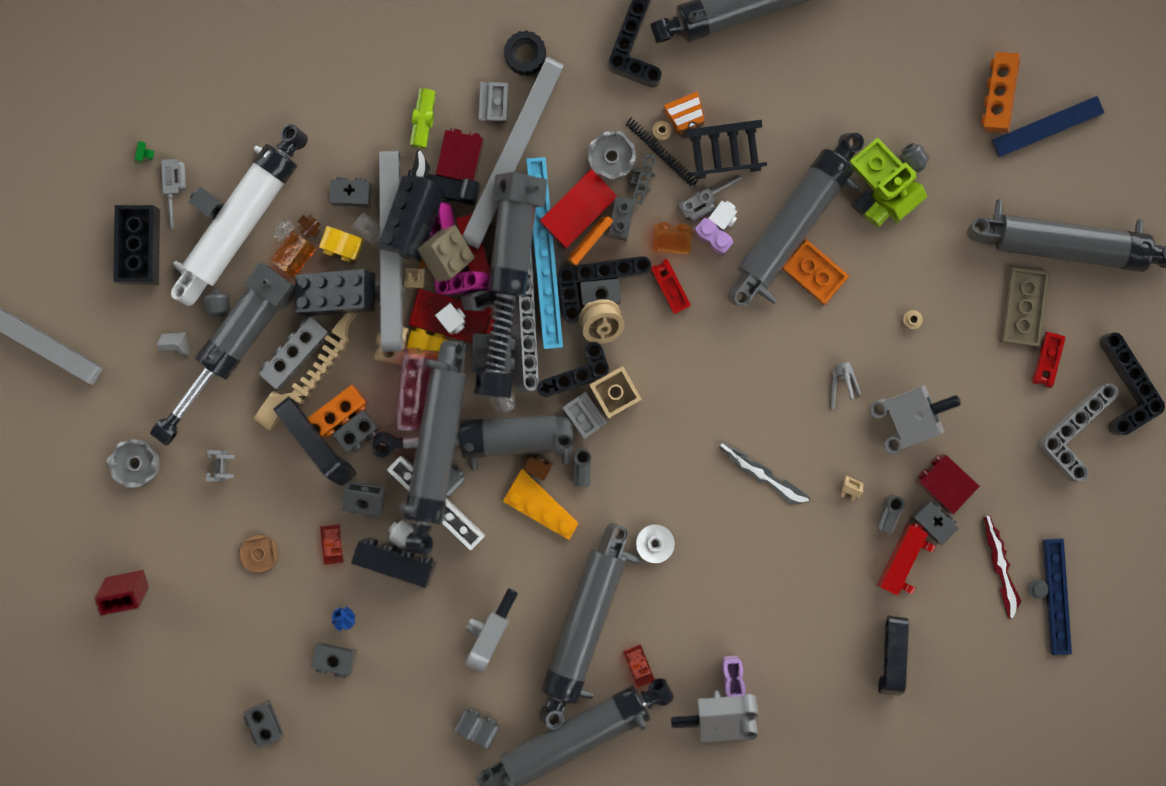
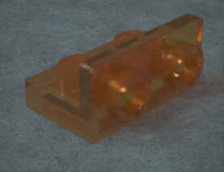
[652,222,693,254]
[270,230,316,278]

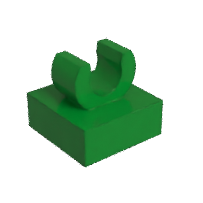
[134,141,155,164]

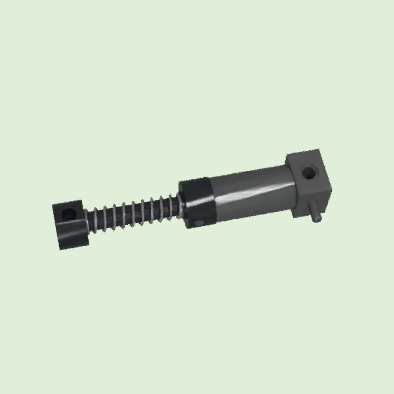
[474,172,548,399]

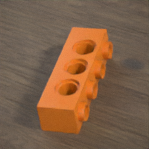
[981,52,1021,133]
[308,384,368,438]

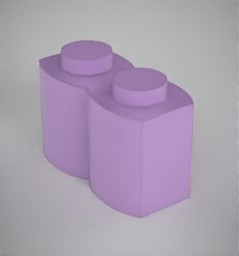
[694,218,734,256]
[722,655,745,697]

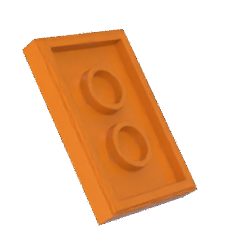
[566,216,613,265]
[782,239,850,305]

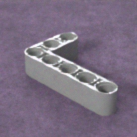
[1039,383,1118,482]

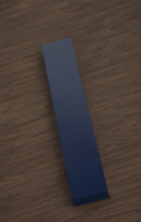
[991,96,1105,158]
[1043,538,1072,655]

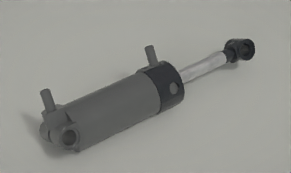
[372,415,573,470]

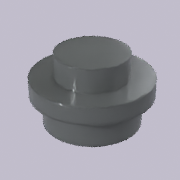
[1028,579,1048,599]

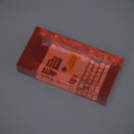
[320,524,344,565]
[623,644,655,688]

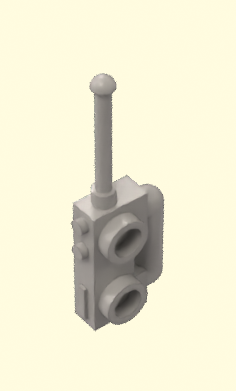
[161,159,186,229]
[678,175,742,221]

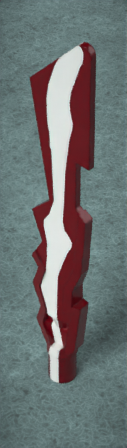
[983,515,1022,619]

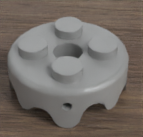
[588,131,636,180]
[107,439,160,488]

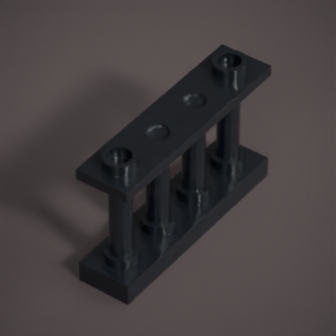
[683,120,767,180]

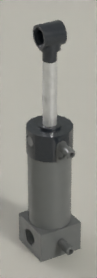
[150,262,295,446]

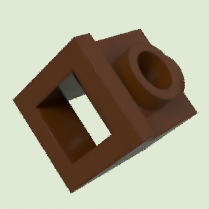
[522,455,553,481]

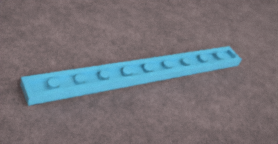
[526,157,563,350]

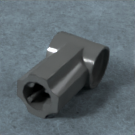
[574,448,591,486]
[876,495,905,534]

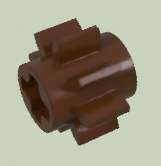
[297,214,321,238]

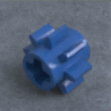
[331,606,356,631]

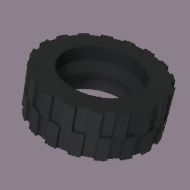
[504,30,546,76]

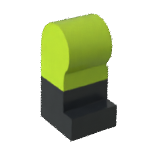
[852,190,890,227]

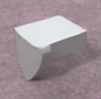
[157,332,189,356]

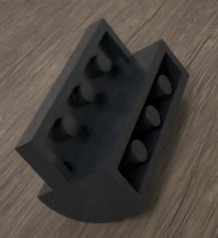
[377,176,445,263]

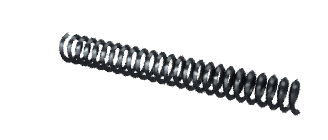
[626,117,698,187]

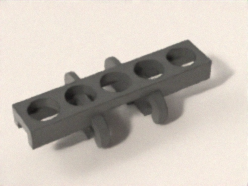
[628,154,656,205]

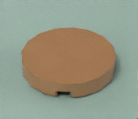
[239,535,279,573]

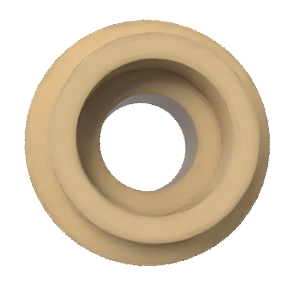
[652,121,672,140]
[903,310,923,329]

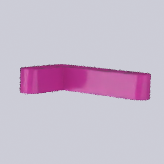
[430,202,489,295]

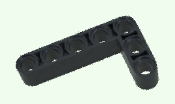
[609,0,662,88]
[558,256,651,323]
[1100,332,1165,435]
[273,396,357,486]

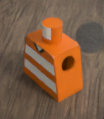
[663,91,705,135]

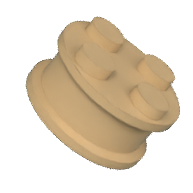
[579,300,625,344]

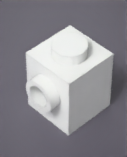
[709,201,737,231]
[435,303,466,335]

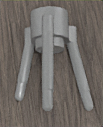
[831,363,861,410]

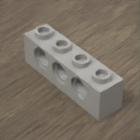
[259,317,331,390]

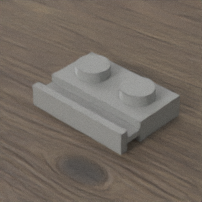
[479,82,508,122]
[562,392,607,439]

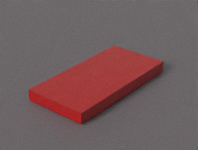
[538,169,618,249]
[408,289,492,344]

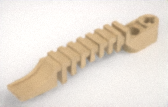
[254,313,359,431]

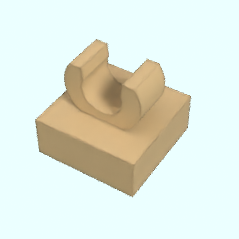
[404,268,425,289]
[841,476,864,502]

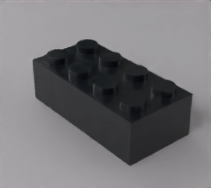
[113,205,160,285]
[295,269,375,316]
[351,537,437,588]

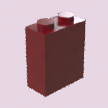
[436,128,484,181]
[916,454,980,514]
[94,570,149,616]

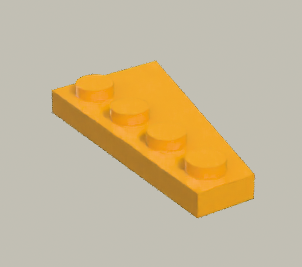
[503,468,579,540]

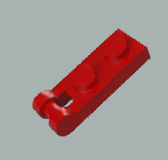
[650,259,691,315]
[1032,332,1066,388]

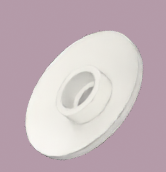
[636,524,675,563]

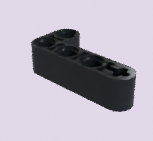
[407,170,481,205]
[537,342,609,397]
[878,615,909,696]

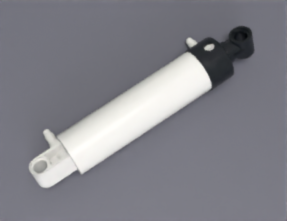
[171,124,308,306]

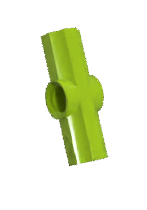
[410,88,436,149]

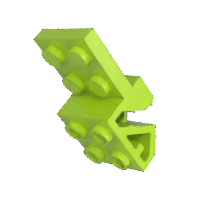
[849,137,927,224]

